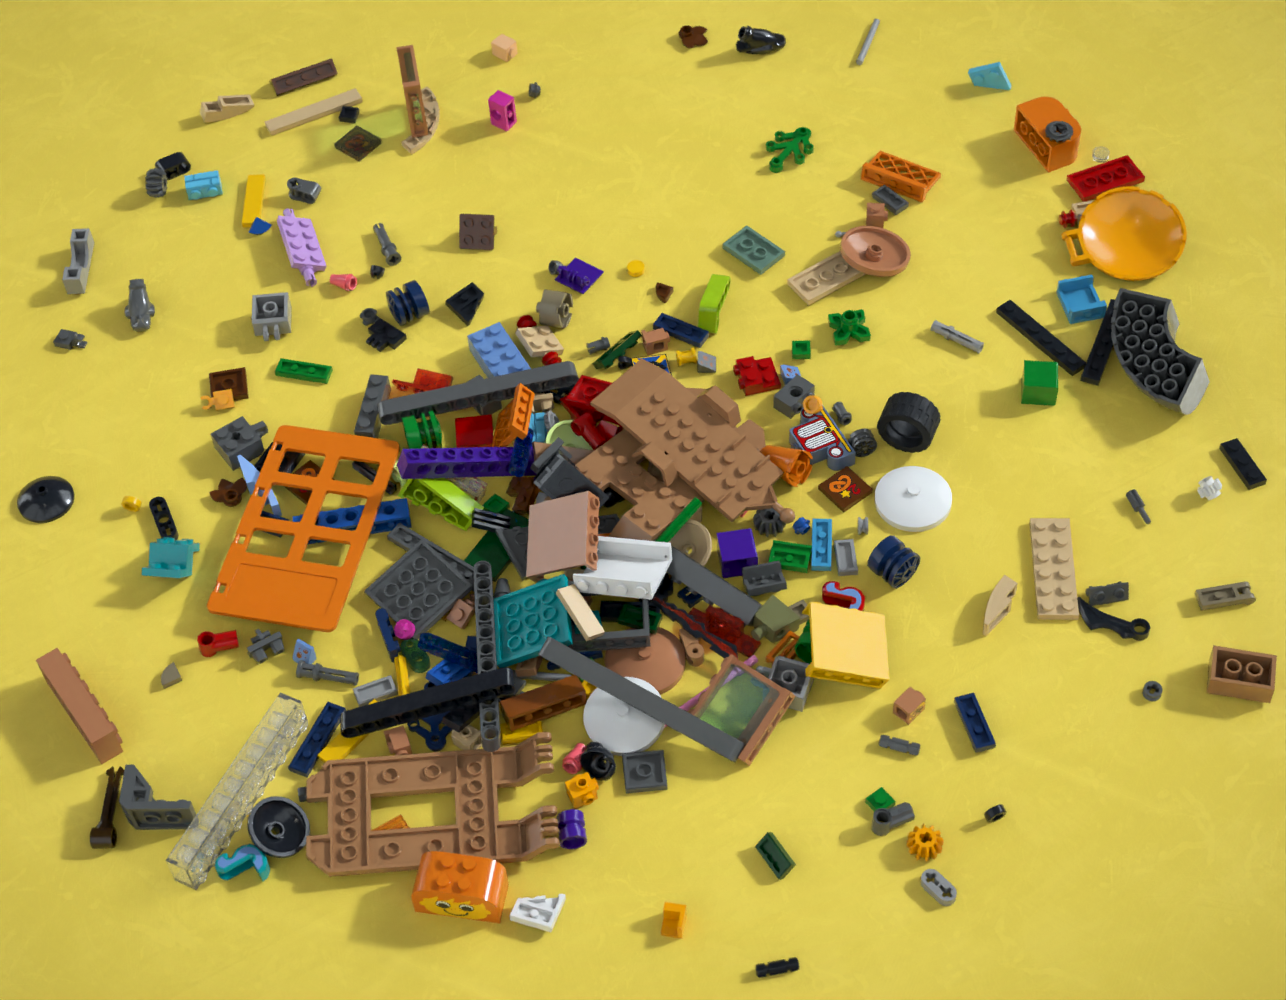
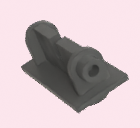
[1085,581,1129,606]

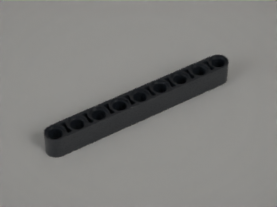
[340,667,515,738]

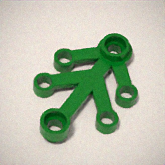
[766,127,814,173]

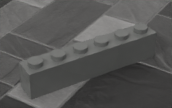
[666,545,763,627]

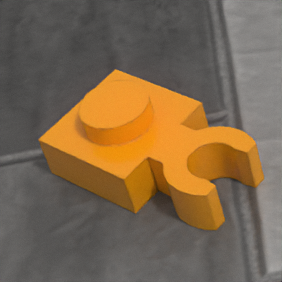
[201,389,235,410]

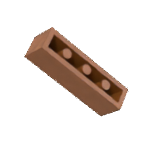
[500,675,587,731]

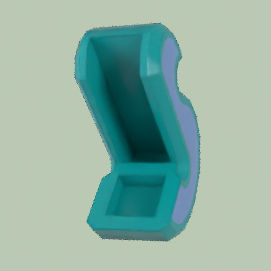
[215,844,270,882]

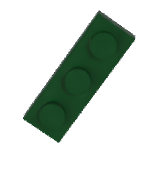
[592,330,642,369]

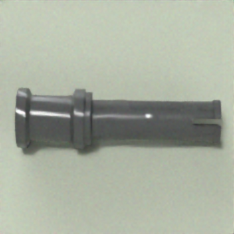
[373,223,401,266]
[296,660,359,685]

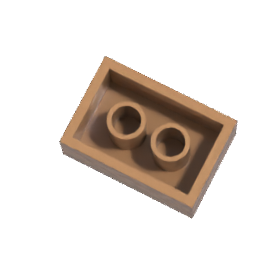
[1207,645,1277,703]

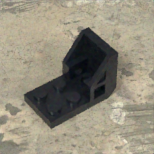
[533,449,609,509]

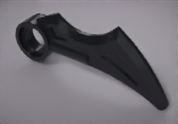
[1077,597,1150,641]

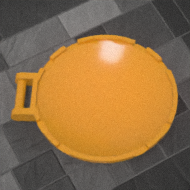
[1061,186,1187,281]

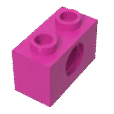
[488,90,517,131]

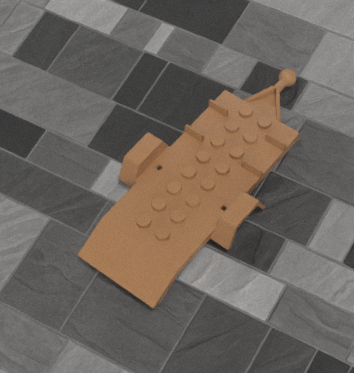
[590,358,795,524]

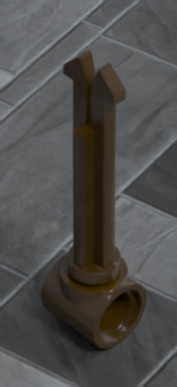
[90,766,125,849]

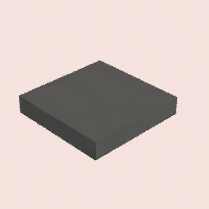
[622,750,668,794]

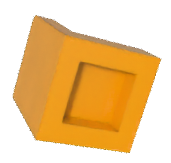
[661,902,687,939]

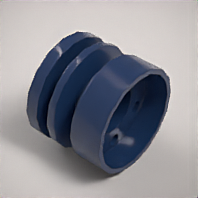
[386,280,430,326]
[867,535,920,588]

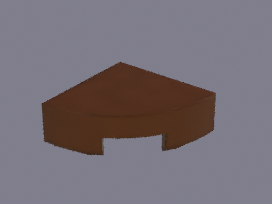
[656,282,674,303]

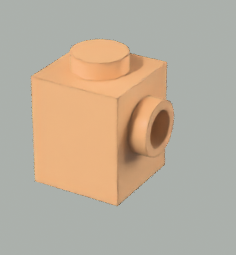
[491,34,518,62]

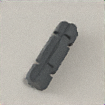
[879,734,920,756]

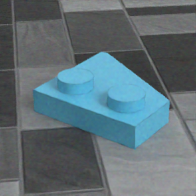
[968,62,1011,90]

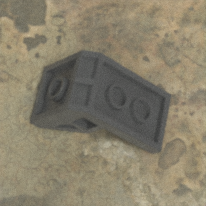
[119,765,199,830]

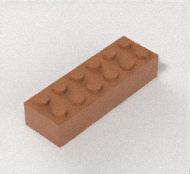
[36,648,123,765]

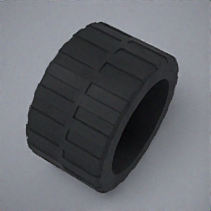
[877,392,941,453]

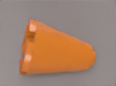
[760,445,813,487]

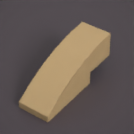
[200,95,254,123]
[983,575,1018,636]

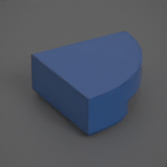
[248,217,272,234]

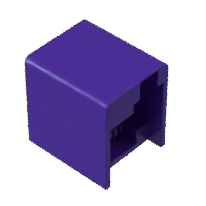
[717,528,758,578]

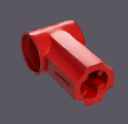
[570,413,607,450]
[197,630,239,657]

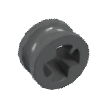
[1142,681,1163,701]

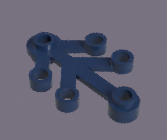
[407,681,453,752]

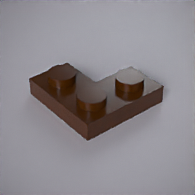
[506,477,540,514]

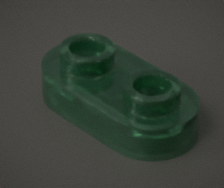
[400,638,430,673]

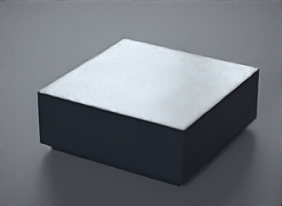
[339,106,360,123]

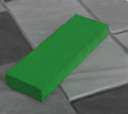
[275,358,333,384]

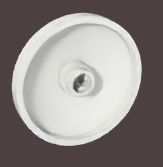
[875,466,952,532]
[583,677,665,756]

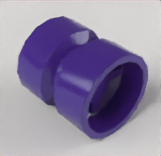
[557,809,587,849]

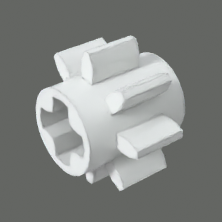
[1197,476,1222,500]

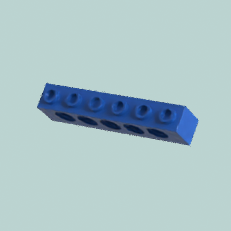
[292,498,412,545]

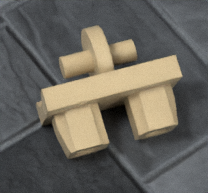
[531,393,554,414]

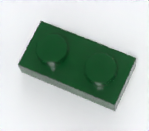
[618,604,663,635]

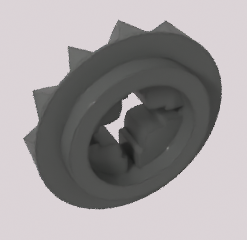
[1045,121,1073,143]

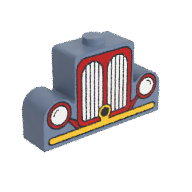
[789,405,856,471]

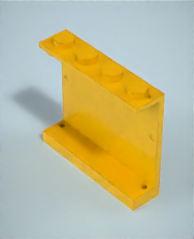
[802,602,889,689]

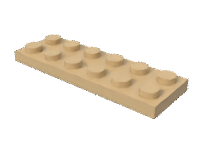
[1029,518,1079,620]

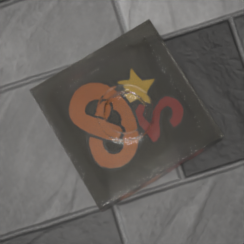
[334,125,382,162]

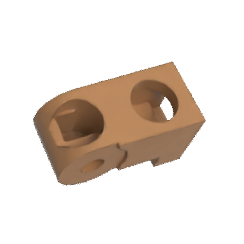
[679,625,704,667]

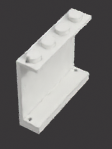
[573,536,673,600]

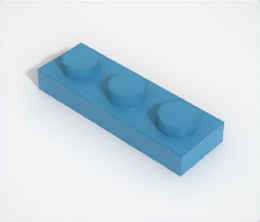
[811,518,832,571]

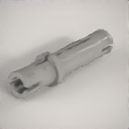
[931,320,984,353]

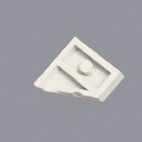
[510,894,566,932]

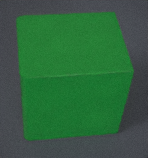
[1021,360,1058,406]

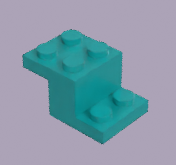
[142,537,200,578]

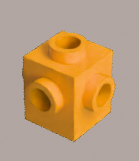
[565,772,599,809]

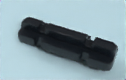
[755,957,799,978]

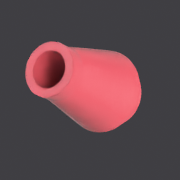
[330,274,357,291]
[562,743,586,774]

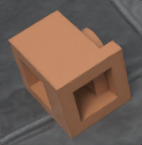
[641,328,670,355]
[384,725,412,755]

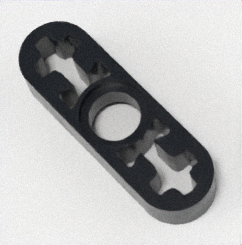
[149,497,179,540]

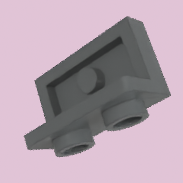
[742,561,787,596]

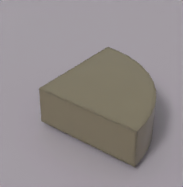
[161,662,183,689]

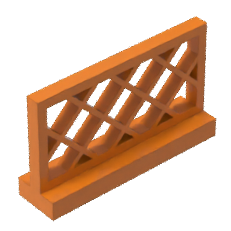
[861,151,941,202]
[492,383,535,447]

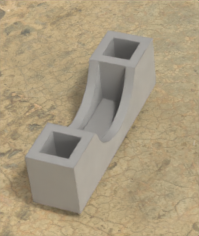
[62,228,94,294]

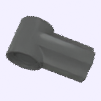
[871,802,915,836]

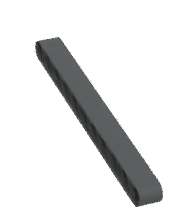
[377,361,579,425]
[473,561,501,752]
[538,636,746,763]

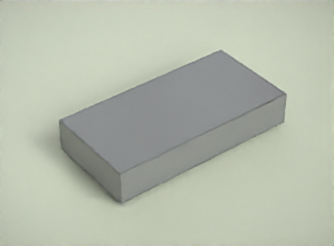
[834,539,858,576]
[353,675,398,707]

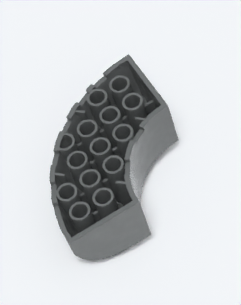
[1111,288,1210,415]

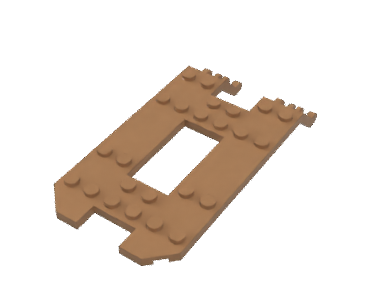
[543,388,766,541]
[306,732,560,877]

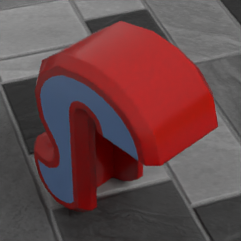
[822,581,865,611]

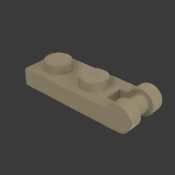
[1195,582,1256,610]

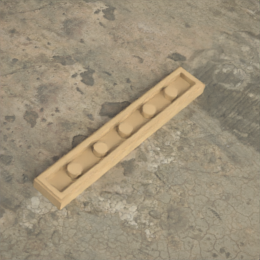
[265,88,363,136]

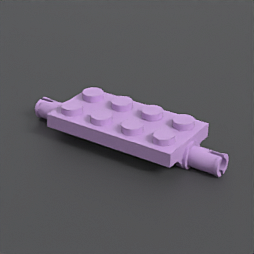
[276,208,326,287]

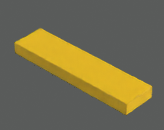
[242,174,266,228]
[318,699,378,763]

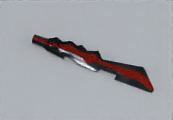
[652,596,738,659]

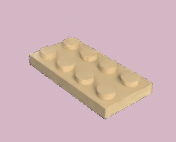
[787,251,866,306]

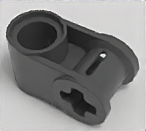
[287,177,322,204]

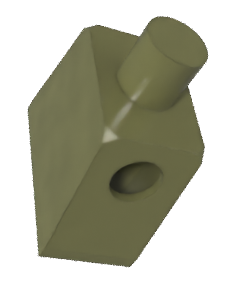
[751,595,800,643]

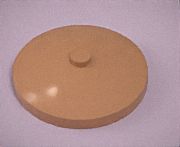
[840,226,911,277]
[605,627,686,695]

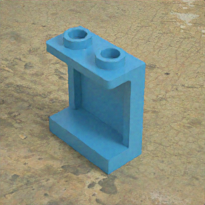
[1056,275,1107,324]

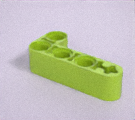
[698,274,731,334]

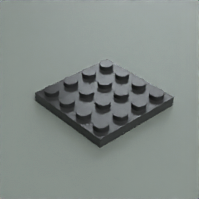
[364,539,474,642]

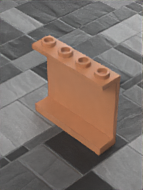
[526,491,600,583]

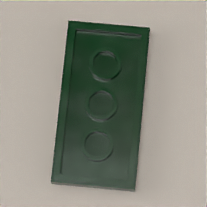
[464,508,529,582]

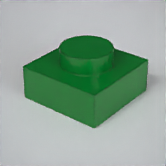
[792,341,811,359]
[482,494,510,514]
[865,787,896,812]

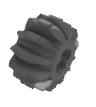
[145,168,168,197]
[753,508,786,538]

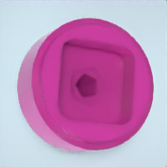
[394,619,415,640]

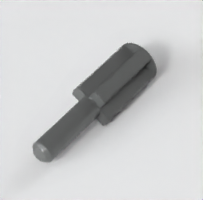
[1126,489,1151,524]

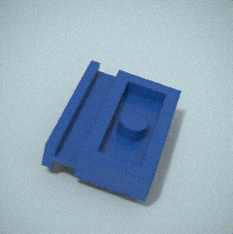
[426,655,474,686]

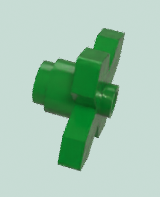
[828,309,871,346]

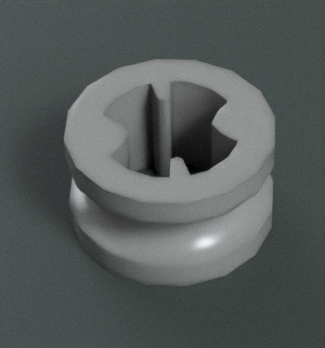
[858,517,868,535]

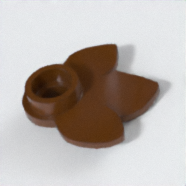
[679,25,708,48]
[209,478,247,507]

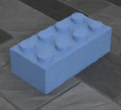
[467,322,531,378]

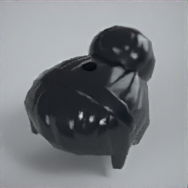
[580,742,616,781]

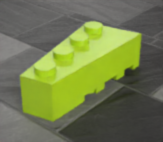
[397,478,484,531]

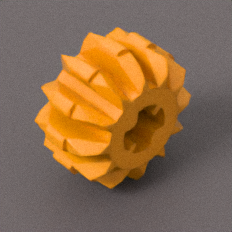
[906,824,944,862]

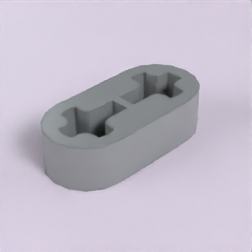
[921,869,957,906]

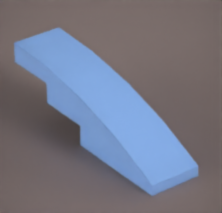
[237,455,282,516]

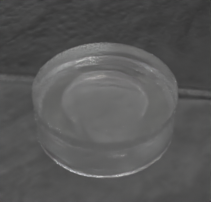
[1092,146,1110,163]

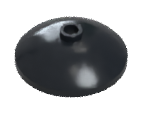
[17,476,75,523]
[247,796,310,858]

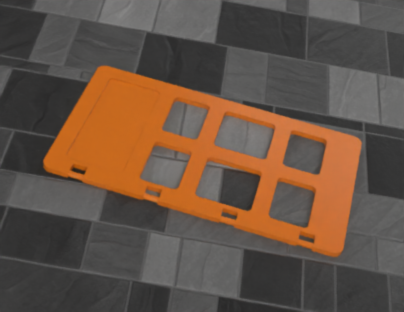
[207,425,400,632]

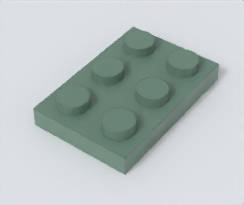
[723,226,785,275]

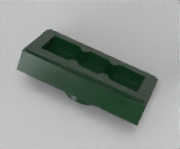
[755,832,796,879]

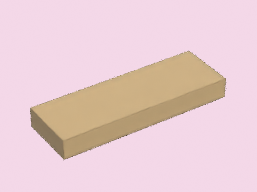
[556,584,605,641]

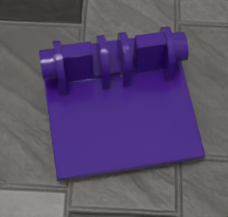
[555,258,604,294]

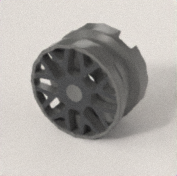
[848,428,877,457]

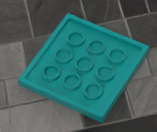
[493,574,573,668]

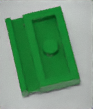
[768,540,812,573]

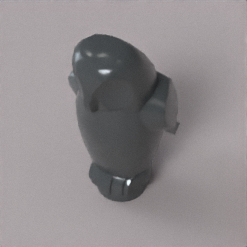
[125,279,155,332]

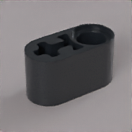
[155,152,191,180]

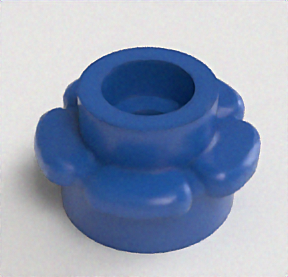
[792,517,810,535]

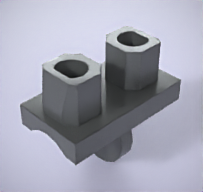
[247,628,284,664]

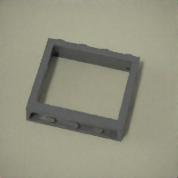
[568,581,651,652]

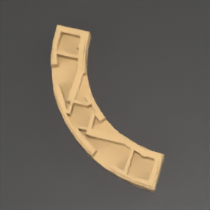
[401,86,440,155]

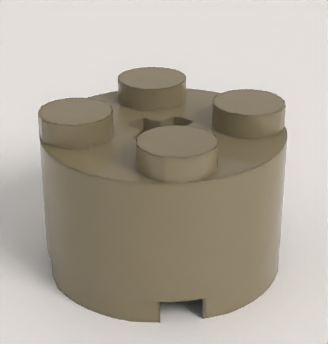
[536,289,573,328]

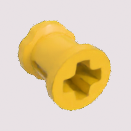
[676,347,697,366]

